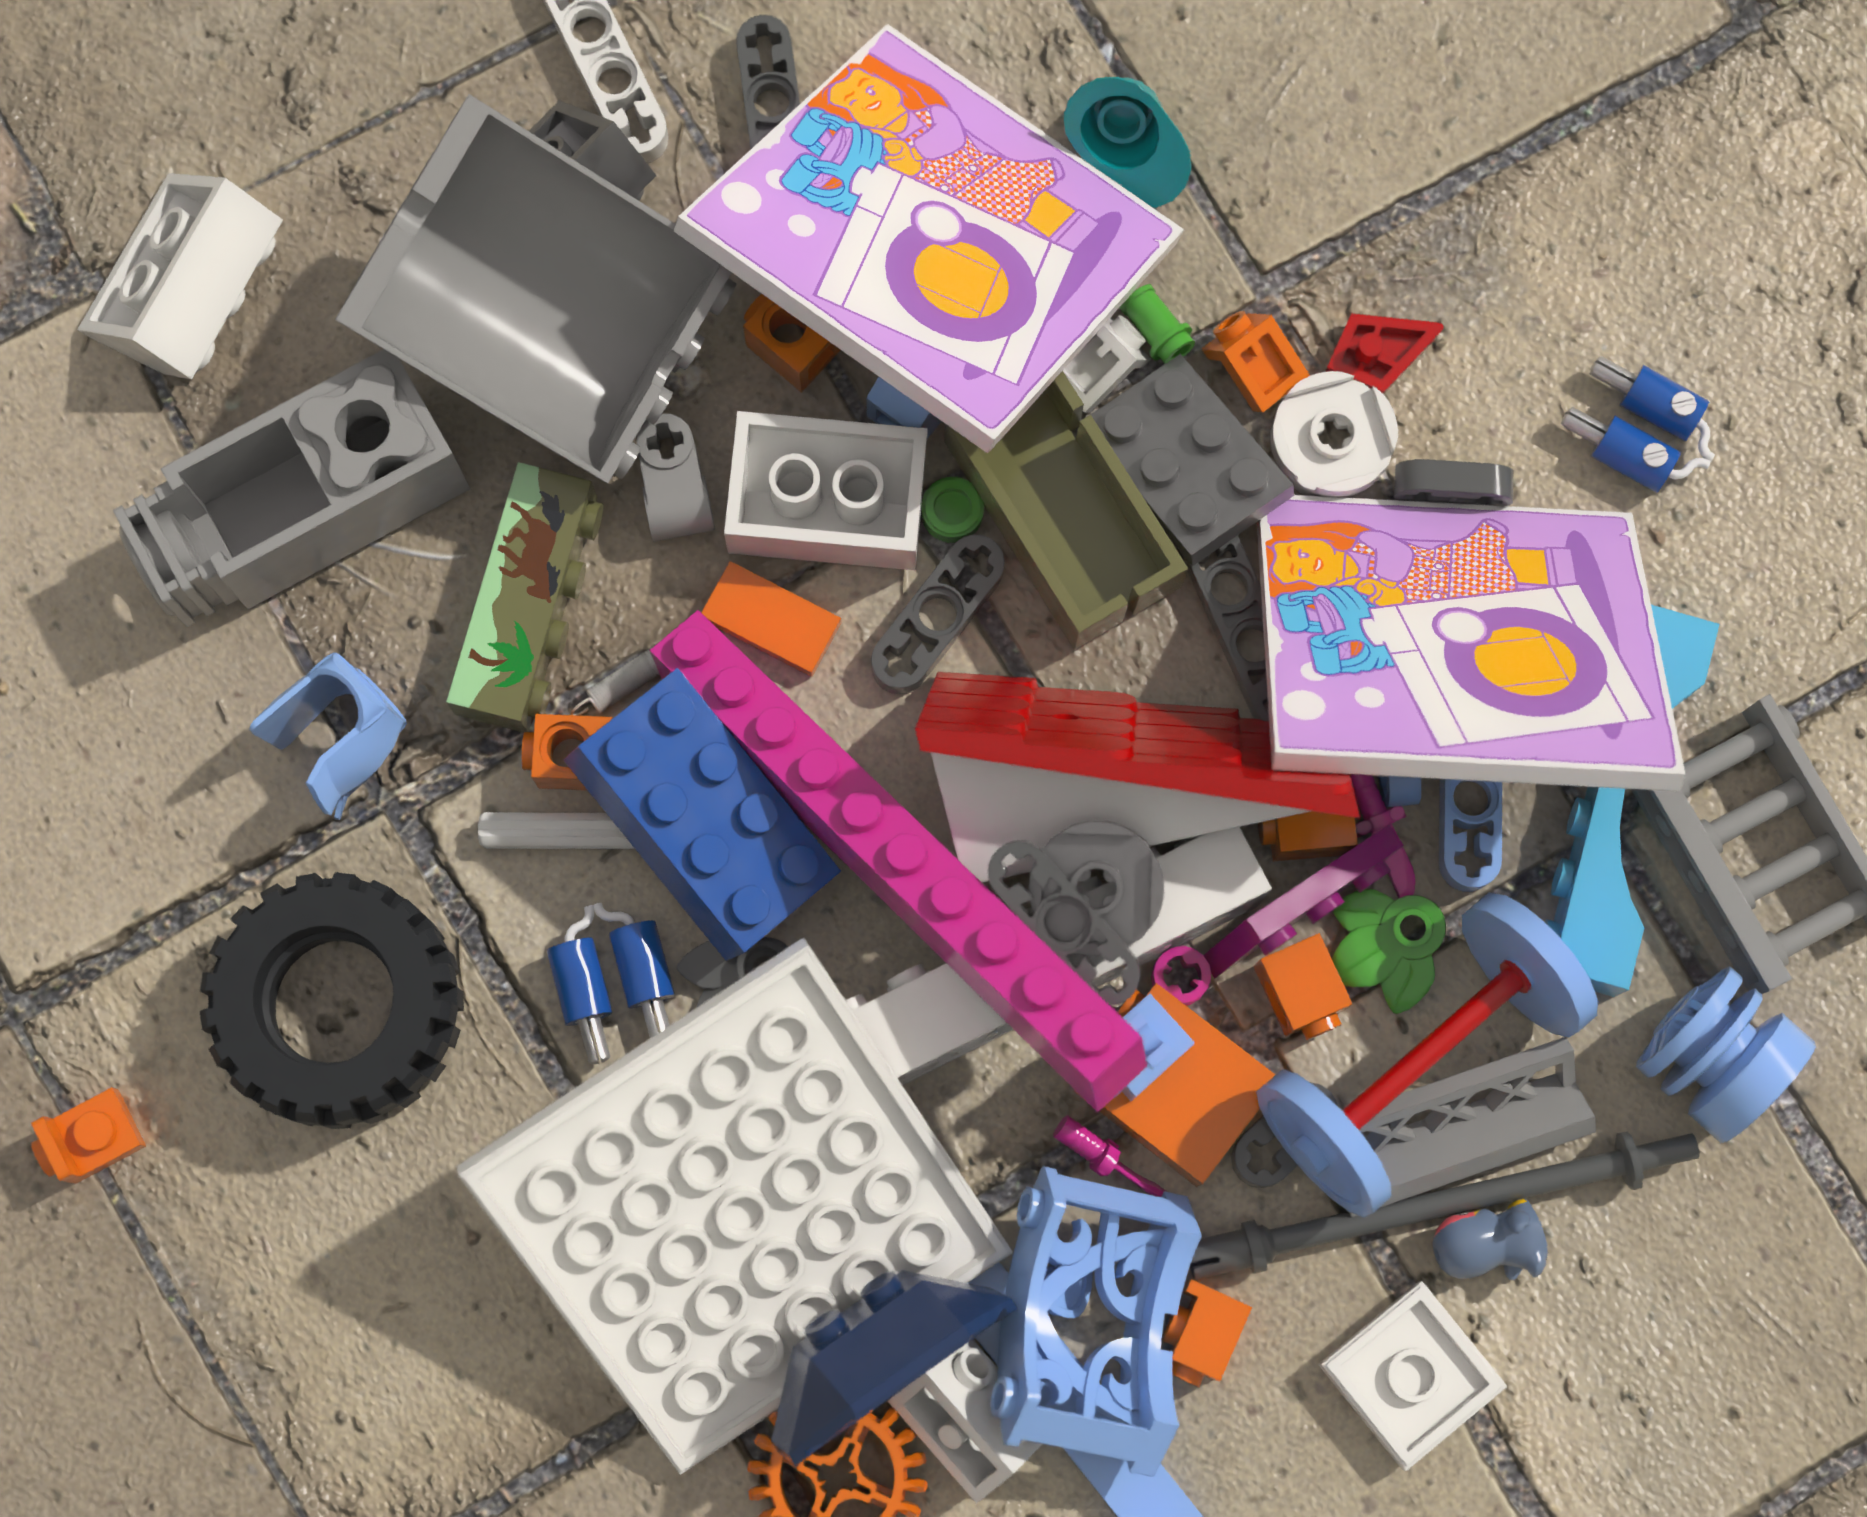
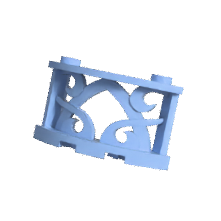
[991,1166,1202,1477]

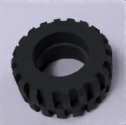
[199,872,464,1129]

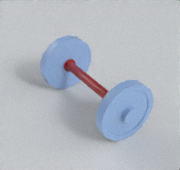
[1256,892,1598,1218]

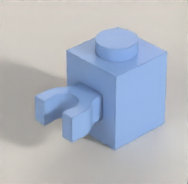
[1114,993,1195,1101]

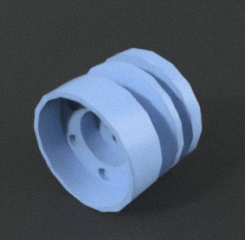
[1636,966,1816,1143]

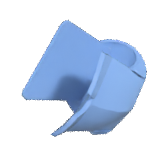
[249,652,407,820]

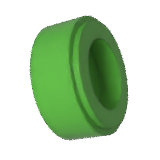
[921,477,984,543]

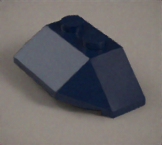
[771,1270,1017,1466]

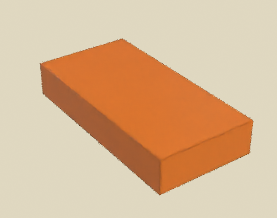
[701,561,842,677]

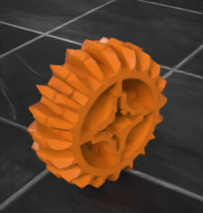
[747,1407,928,1517]

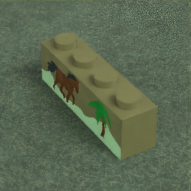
[446,462,603,733]

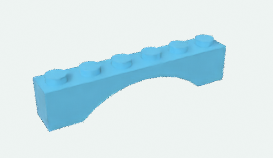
[1544,605,1720,997]

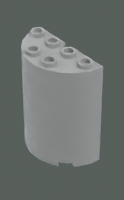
[335,94,737,483]

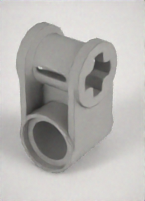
[637,414,715,542]

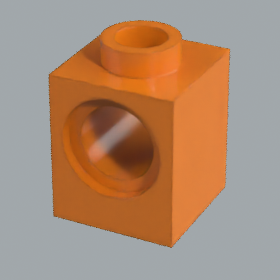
[743,294,841,392]
[522,714,613,790]
[1253,933,1353,1040]

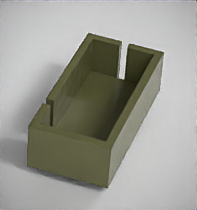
[944,371,1188,650]

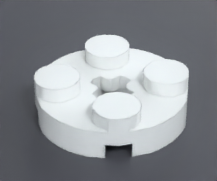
[1270,371,1398,498]

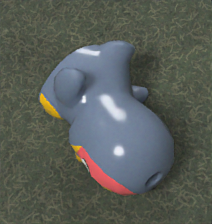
[1432,1198,1548,1280]

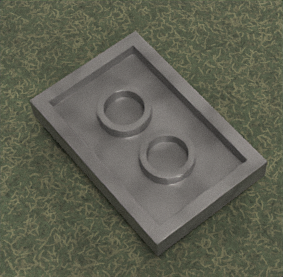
[1091,354,1294,566]

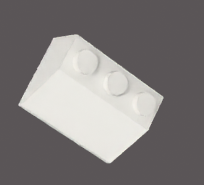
[77,173,283,379]
[724,411,928,571]

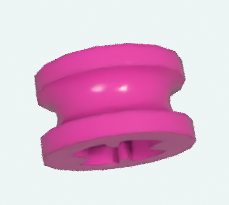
[1151,946,1211,1006]

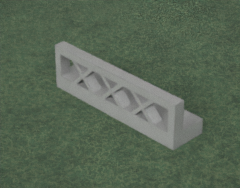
[1348,1037,1596,1218]

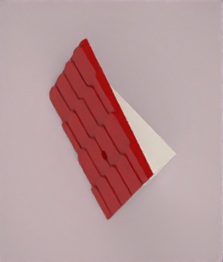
[915,672,1360,882]

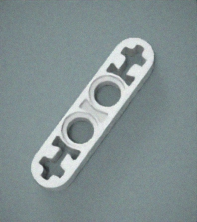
[543,0,669,163]

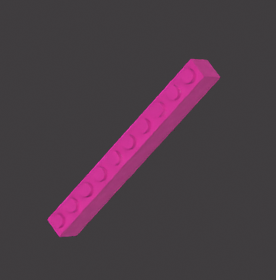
[649,610,1147,1112]

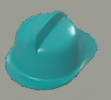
[1063,77,1192,208]

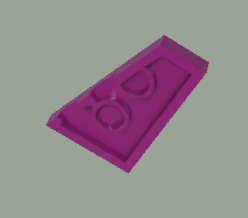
[1204,825,1404,979]

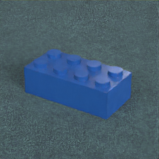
[563,668,841,961]

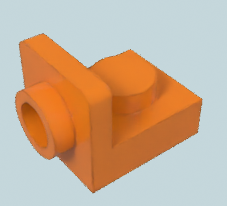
[1202,311,1310,413]
[31,1087,146,1184]

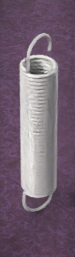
[571,642,659,716]

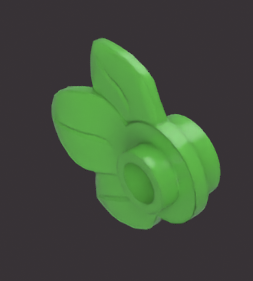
[1332,889,1446,1014]

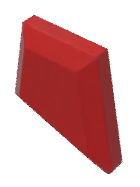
[1325,313,1444,394]

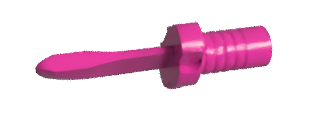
[1351,774,1416,898]
[1053,1115,1168,1197]

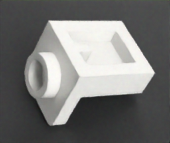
[1063,315,1151,413]

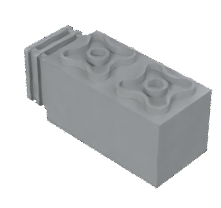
[113,349,470,627]

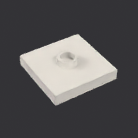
[1318,1281,1508,1471]

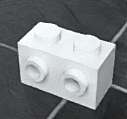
[888,1340,1042,1504]

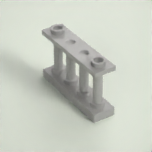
[1631,694,1867,994]

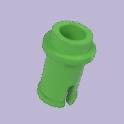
[1120,284,1195,364]

